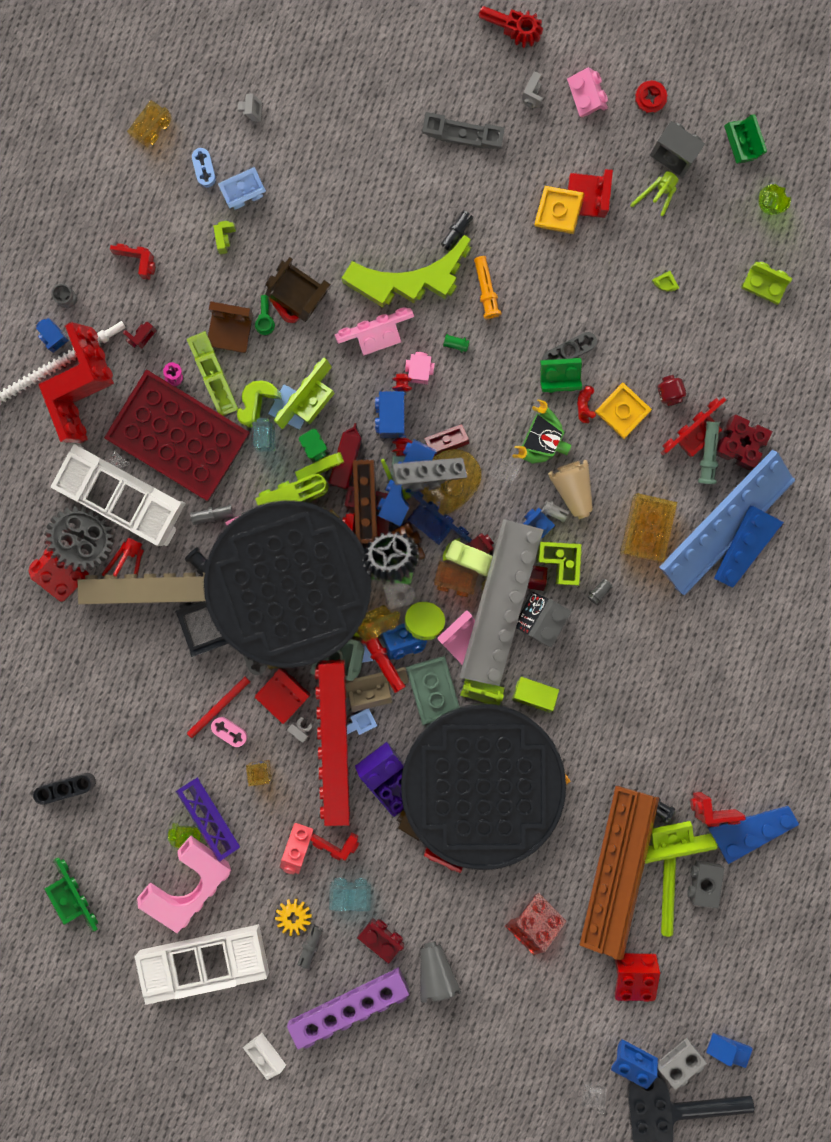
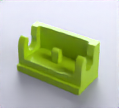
[512,677,559,713]

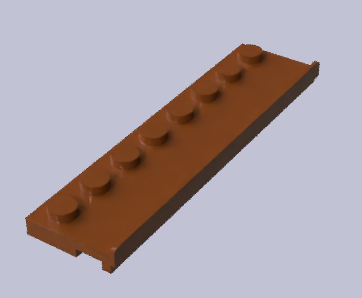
[580,786,659,960]

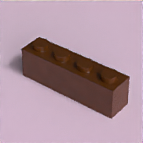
[353,460,378,543]

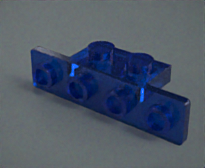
[405,489,472,545]

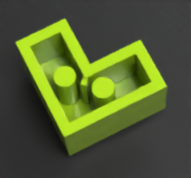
[537,542,581,586]

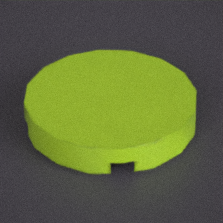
[404,602,445,640]

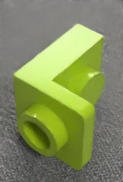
[213,221,236,254]

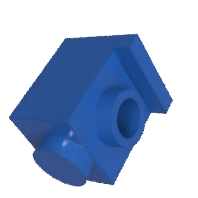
[36,318,69,353]

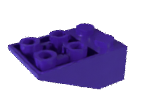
[354,742,404,817]

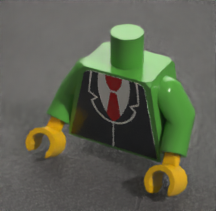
[512,399,571,464]

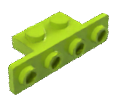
[274,358,335,429]
[645,821,718,864]

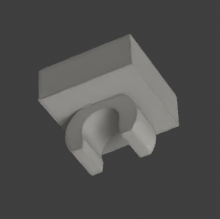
[238,94,262,122]
[287,717,313,743]

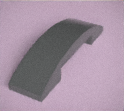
[422,112,505,149]

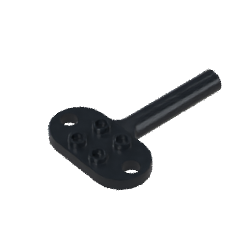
[627,1075,755,1142]

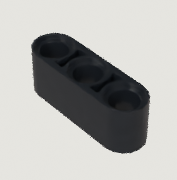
[33,773,96,805]

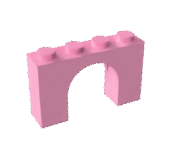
[137,836,231,933]

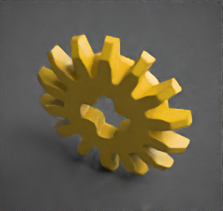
[275,899,312,936]

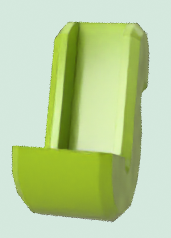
[237,381,282,428]

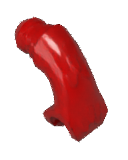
[577,386,596,424]

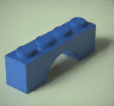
[377,439,436,526]

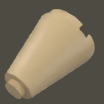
[548,460,593,519]

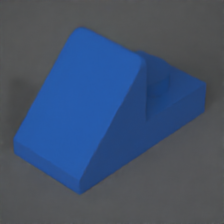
[706,1033,753,1068]

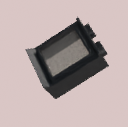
[175,601,229,657]

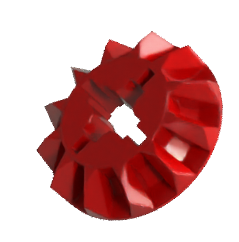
[635,80,667,114]

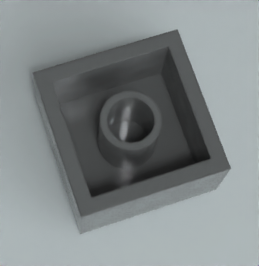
[650,121,705,178]

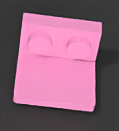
[437,610,475,666]

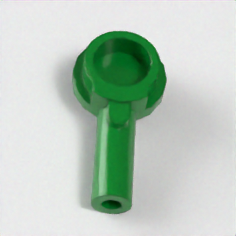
[255,295,275,336]

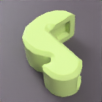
[445,540,493,577]

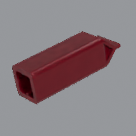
[328,423,362,490]

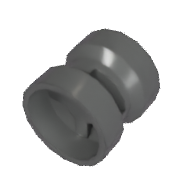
[52,284,77,308]

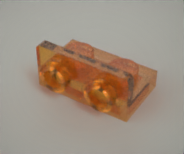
[433,561,478,598]

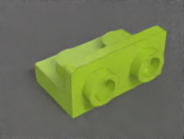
[741,262,792,305]

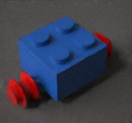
[375,374,412,457]

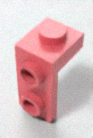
[280,823,313,874]

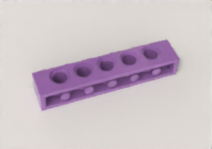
[287,967,409,1049]

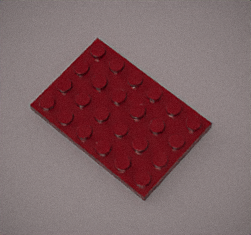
[104,369,251,502]

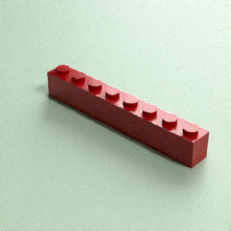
[315,660,350,826]

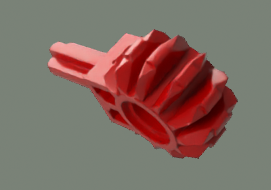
[479,6,543,49]

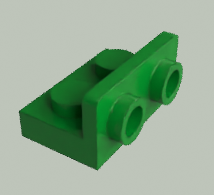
[540,358,582,393]

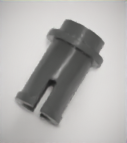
[587,578,613,604]

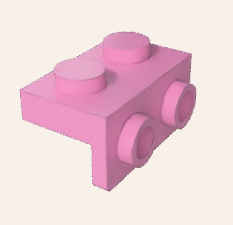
[567,67,608,117]

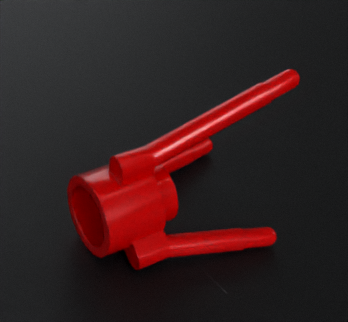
[102,538,144,577]

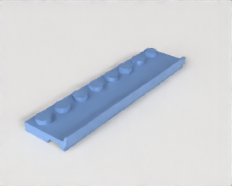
[659,450,795,595]

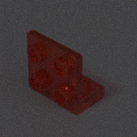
[505,893,566,955]

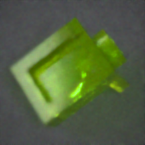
[168,823,201,848]

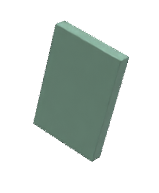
[406,655,459,725]

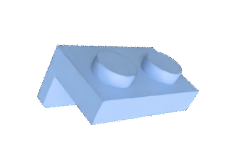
[218,167,266,210]

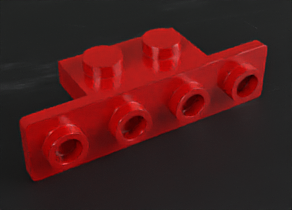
[660,397,727,458]

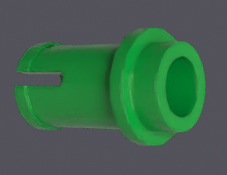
[443,334,470,353]

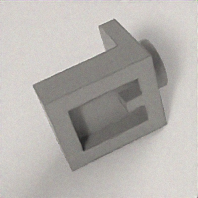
[521,71,543,108]

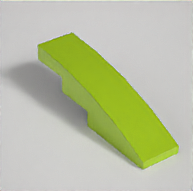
[186,331,238,416]

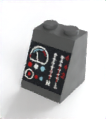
[516,591,572,647]

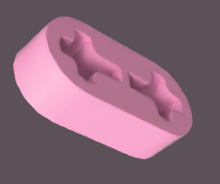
[211,717,247,747]

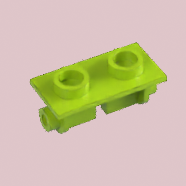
[460,679,505,705]

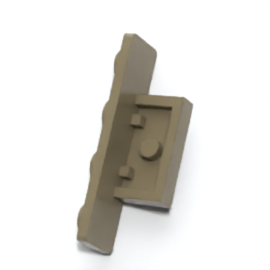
[345,667,409,712]

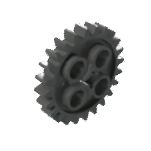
[44,506,113,572]

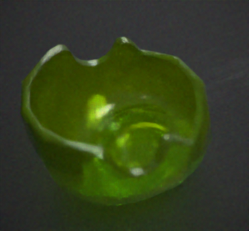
[758,184,791,215]

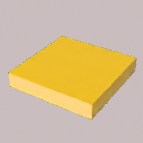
[534,186,584,234]
[595,382,652,439]

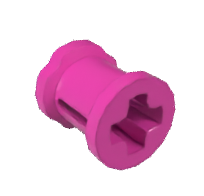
[163,362,183,387]

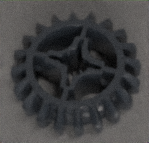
[363,530,420,585]

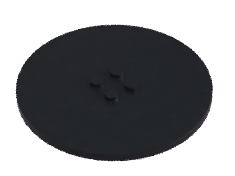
[204,500,372,668]
[401,703,566,870]

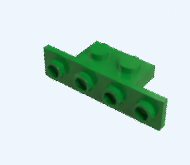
[44,857,98,932]

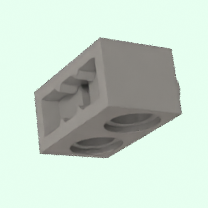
[658,1038,707,1090]

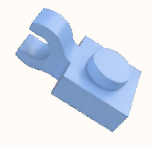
[347,708,377,735]

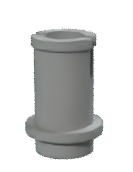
[542,501,569,523]

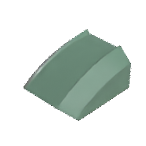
[310,638,365,681]

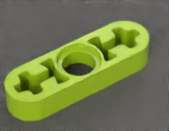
[295,452,344,480]

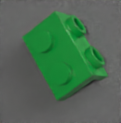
[724,114,767,164]

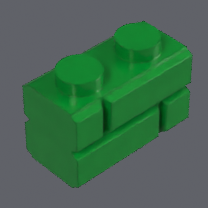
[298,428,330,462]

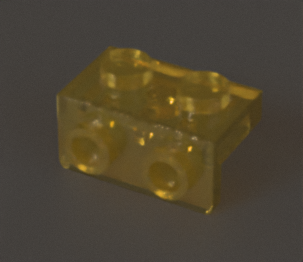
[357,605,400,642]

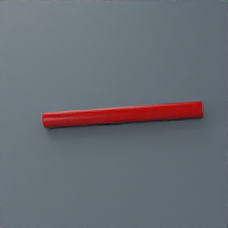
[187,676,251,738]

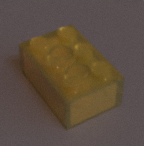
[620,493,677,563]

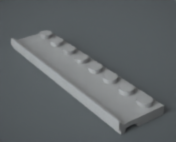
[459,519,543,686]

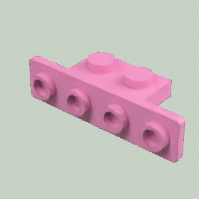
[335,307,414,356]

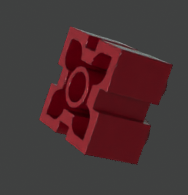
[716,414,773,471]

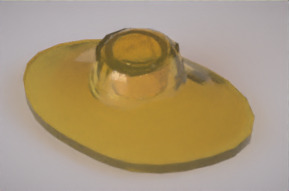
[414,449,482,515]

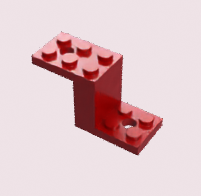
[38,322,114,443]

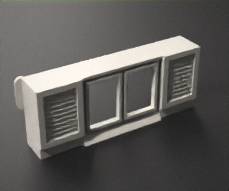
[51,444,186,546]
[135,924,269,1005]

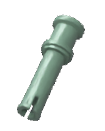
[698,421,720,484]

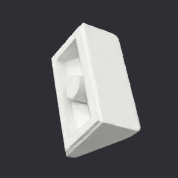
[243,1033,286,1080]

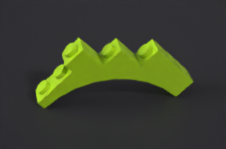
[341,235,472,308]

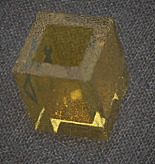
[246,760,272,786]

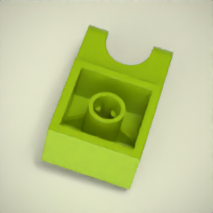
[255,474,329,506]

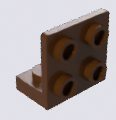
[208,301,254,353]

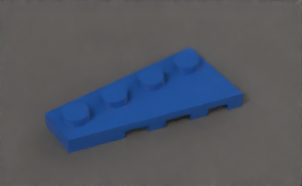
[714,505,784,588]
[707,806,799,864]

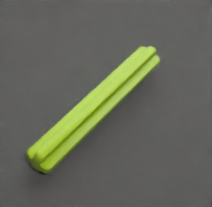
[661,857,676,937]

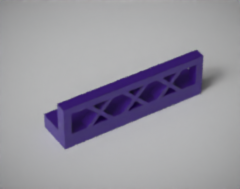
[175,777,240,862]

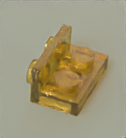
[127,100,171,148]

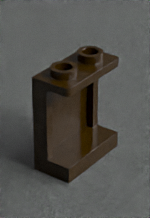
[265,257,331,322]

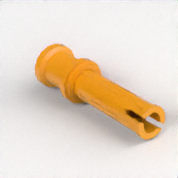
[474,256,502,319]

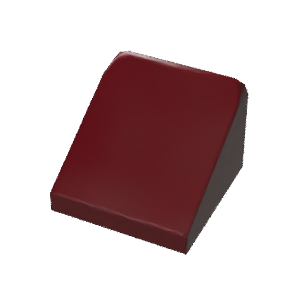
[527,565,548,591]

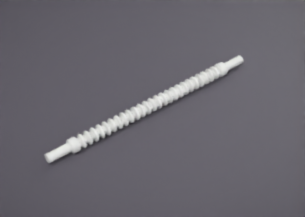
[0,321,126,405]

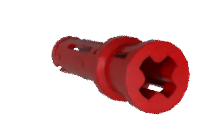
[361,632,406,693]

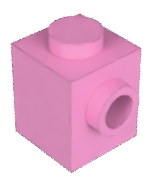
[405,352,435,385]

